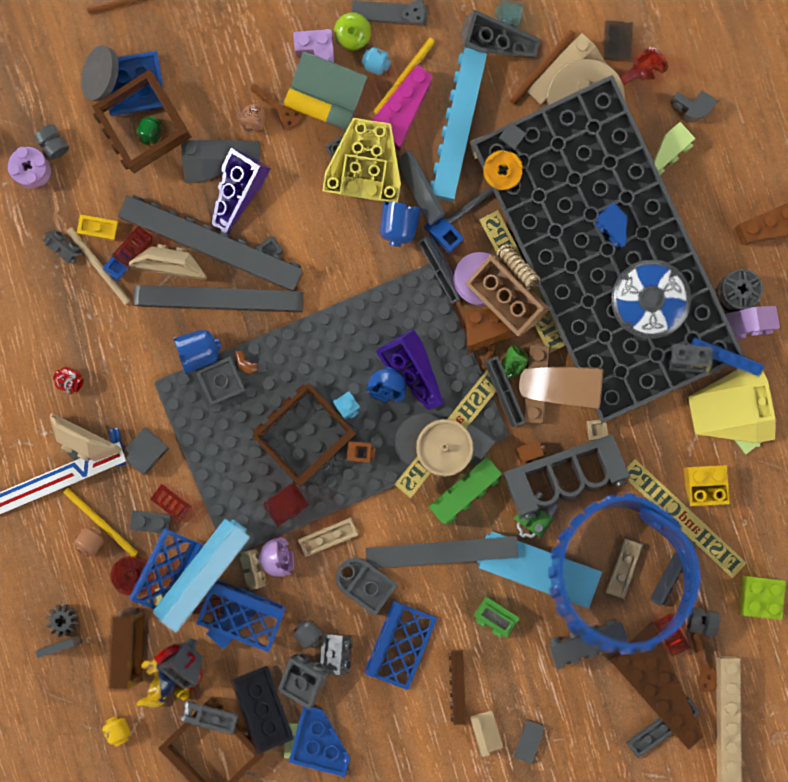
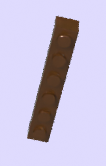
[449,650,466,725]

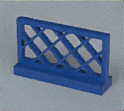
[129,528,204,609]
[196,579,287,653]
[364,600,437,690]

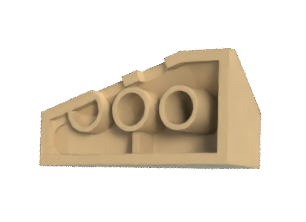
[527,33,606,105]

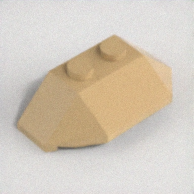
[129,244,207,281]
[49,413,122,461]

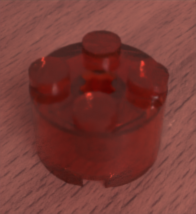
[262,483,309,527]
[110,555,153,596]

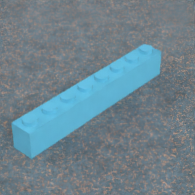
[430,48,487,203]

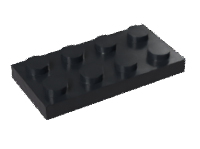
[230,666,294,754]

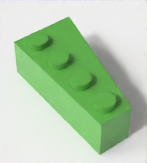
[428,457,502,525]

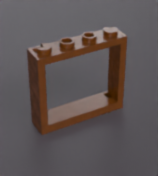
[92,70,192,174]
[252,383,357,487]
[108,607,145,691]
[158,697,265,782]

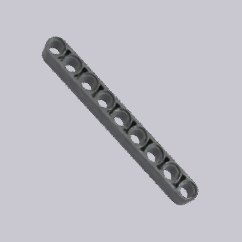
[133,286,304,312]

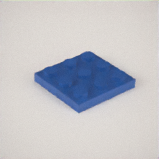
[109,51,164,117]

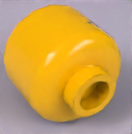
[102,716,131,747]

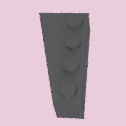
[546,619,629,670]

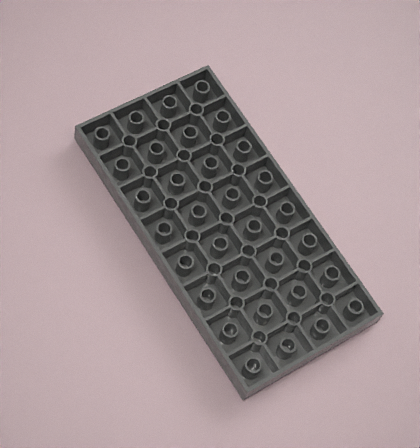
[471,75,745,423]

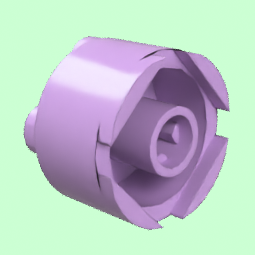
[8,147,51,189]

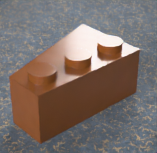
[465,309,517,354]

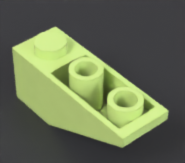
[654,122,696,175]

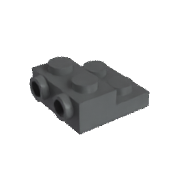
[278,653,329,710]

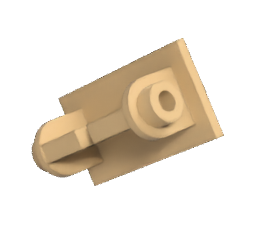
[240,549,266,590]

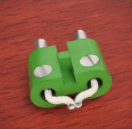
[513,492,559,538]

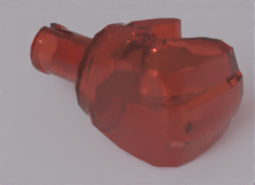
[618,47,668,86]

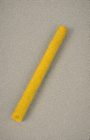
[373,38,435,115]
[63,487,138,558]

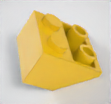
[684,465,730,506]

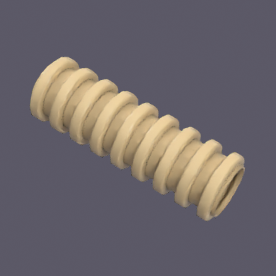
[496,244,540,290]

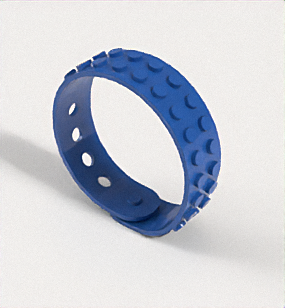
[548,493,700,655]

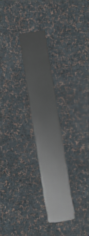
[366,536,518,569]

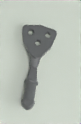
[401,0,425,25]

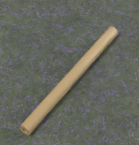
[66,227,131,305]

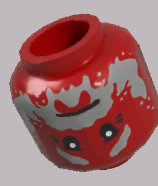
[53,366,84,394]

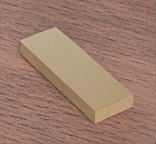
[298,518,358,557]
[605,538,643,599]

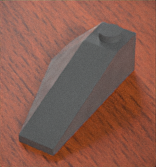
[181,140,260,183]

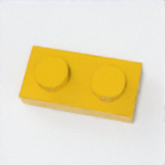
[77,214,119,241]

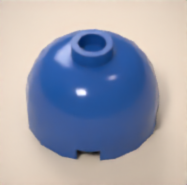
[366,367,406,402]

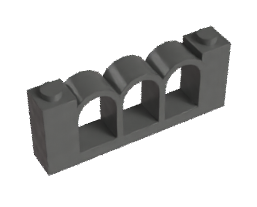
[503,434,630,520]

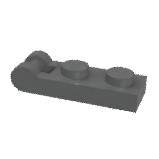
[180,700,238,735]

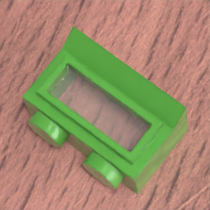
[474,596,520,638]

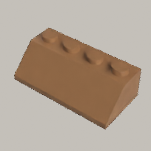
[465,255,551,337]

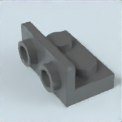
[669,344,712,373]
[320,633,353,675]

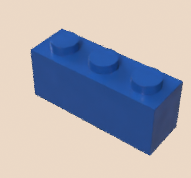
[206,589,257,649]

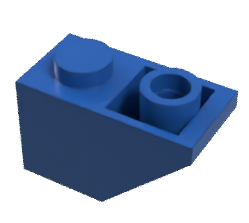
[595,202,627,248]
[424,218,464,255]

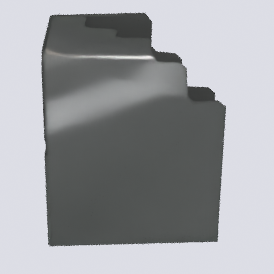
[466,424,495,467]
[126,427,169,476]

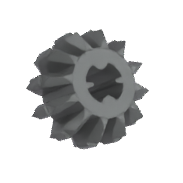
[46,604,80,637]

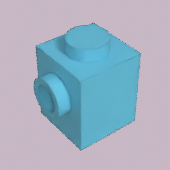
[333,391,361,420]

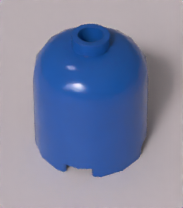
[380,201,421,247]
[173,330,221,374]

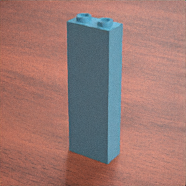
[153,519,250,632]
[476,531,602,609]

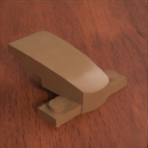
[519,345,603,423]

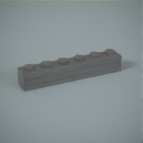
[417,234,463,304]
[484,356,525,427]
[649,539,696,606]

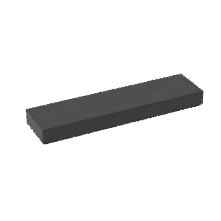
[352,0,428,26]
[397,151,446,225]
[626,697,700,758]

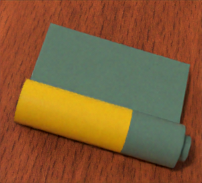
[283,51,367,130]

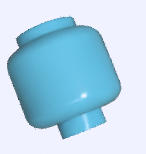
[362,47,391,75]

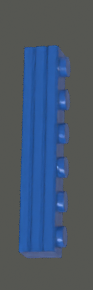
[691,338,765,377]

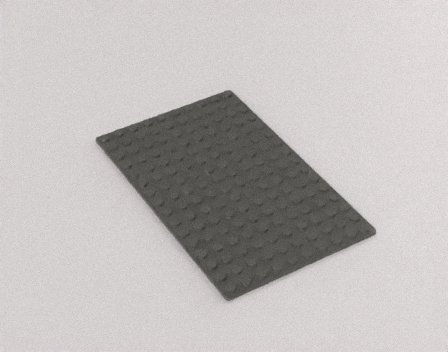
[155,264,509,554]

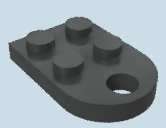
[336,558,398,616]

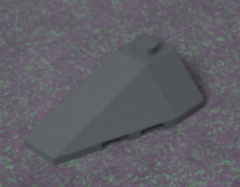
[461,10,541,58]

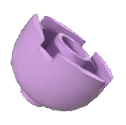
[259,537,294,577]

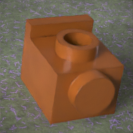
[347,441,376,463]
[516,441,547,466]

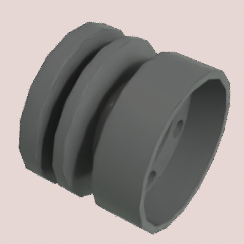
[716,269,763,312]

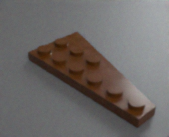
[609,621,703,750]

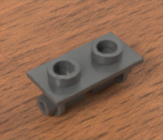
[43,229,83,264]

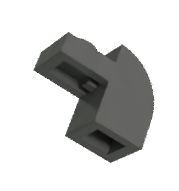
[670,90,718,123]

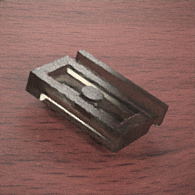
[603,21,633,61]

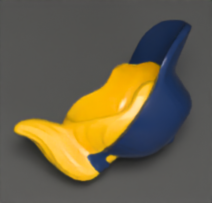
[137,665,178,707]

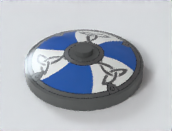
[611,260,691,338]

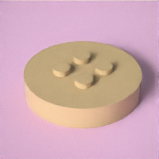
[547,59,625,105]

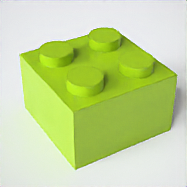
[738,575,786,620]

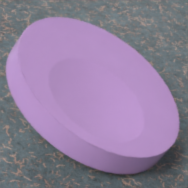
[454,252,494,306]

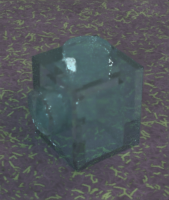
[494,0,524,28]

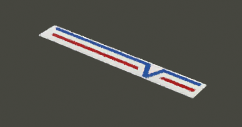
[0,442,126,514]

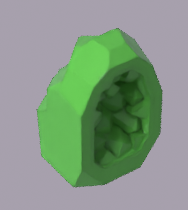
[502,345,529,379]

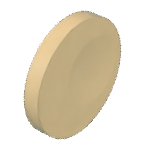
[416,419,473,477]

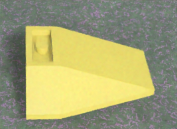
[322,118,401,203]
[688,369,776,443]

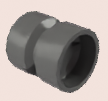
[34,124,70,160]
[687,607,720,637]

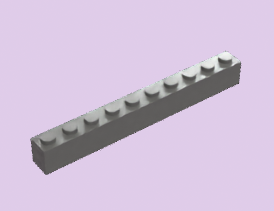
[118,195,303,291]

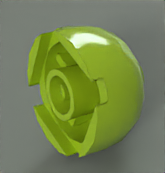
[334,12,371,51]

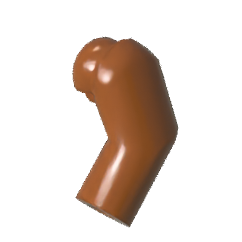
[234,350,258,374]

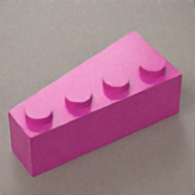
[372,65,433,152]

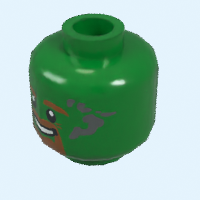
[136,116,164,146]

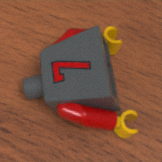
[142,638,203,700]

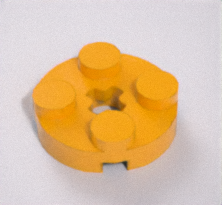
[484,151,522,190]

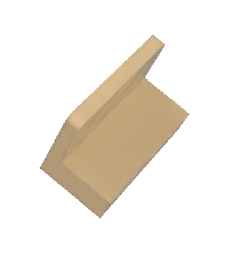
[470,710,503,757]

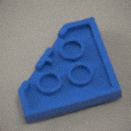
[288,706,350,777]

